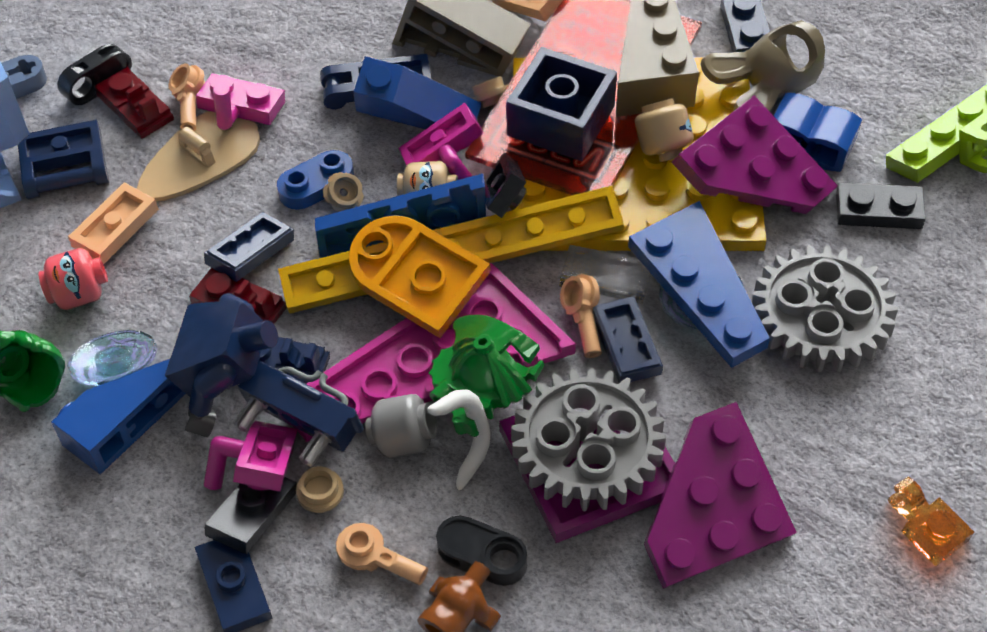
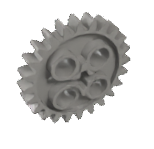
[751,245,898,372]
[511,368,666,511]

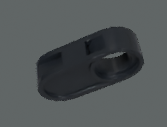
[57,44,132,105]
[436,515,527,586]

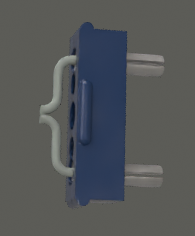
[234,361,364,467]

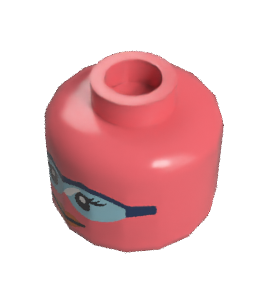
[38,248,108,310]

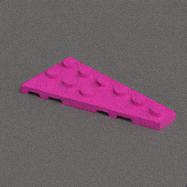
[294,262,576,442]

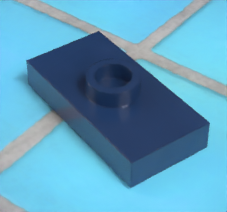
[204,212,294,282]
[593,296,663,383]
[195,540,273,632]

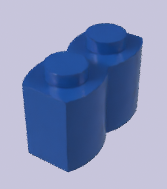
[774,93,862,172]

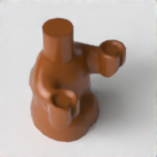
[417,561,501,632]

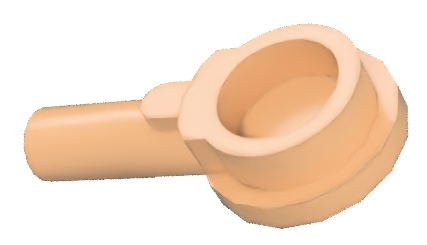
[168,63,205,131]
[560,274,602,358]
[336,523,428,585]

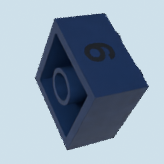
[506,47,617,162]

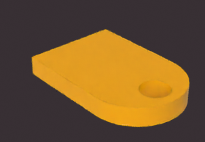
[349,216,491,338]

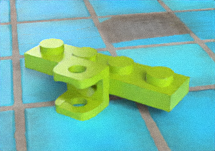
[886,84,987,183]

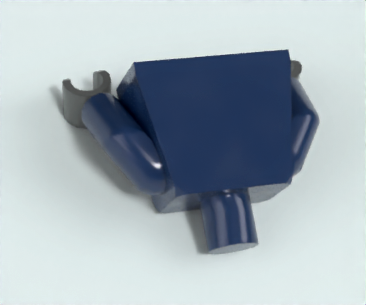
[165,293,278,438]

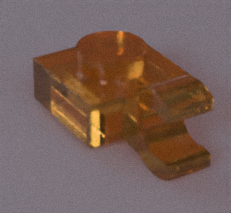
[888,476,974,566]

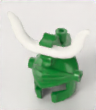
[427,315,545,490]

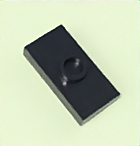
[205,477,297,554]

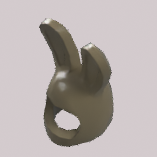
[700,20,825,111]

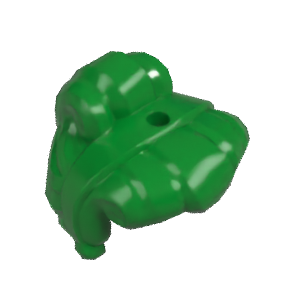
[0,330,66,412]

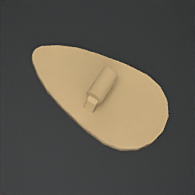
[137,111,260,202]

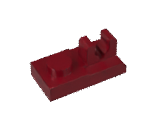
[95,67,174,139]
[189,268,287,324]

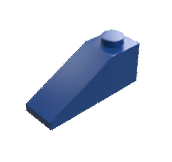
[353,56,482,129]
[51,359,186,475]

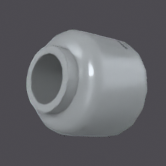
[365,394,437,458]

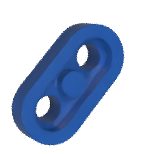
[277,150,354,210]

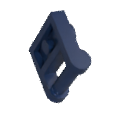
[18,119,110,200]

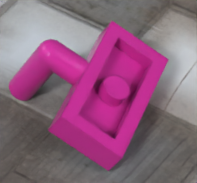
[196,73,285,130]
[398,103,484,180]
[204,420,298,491]

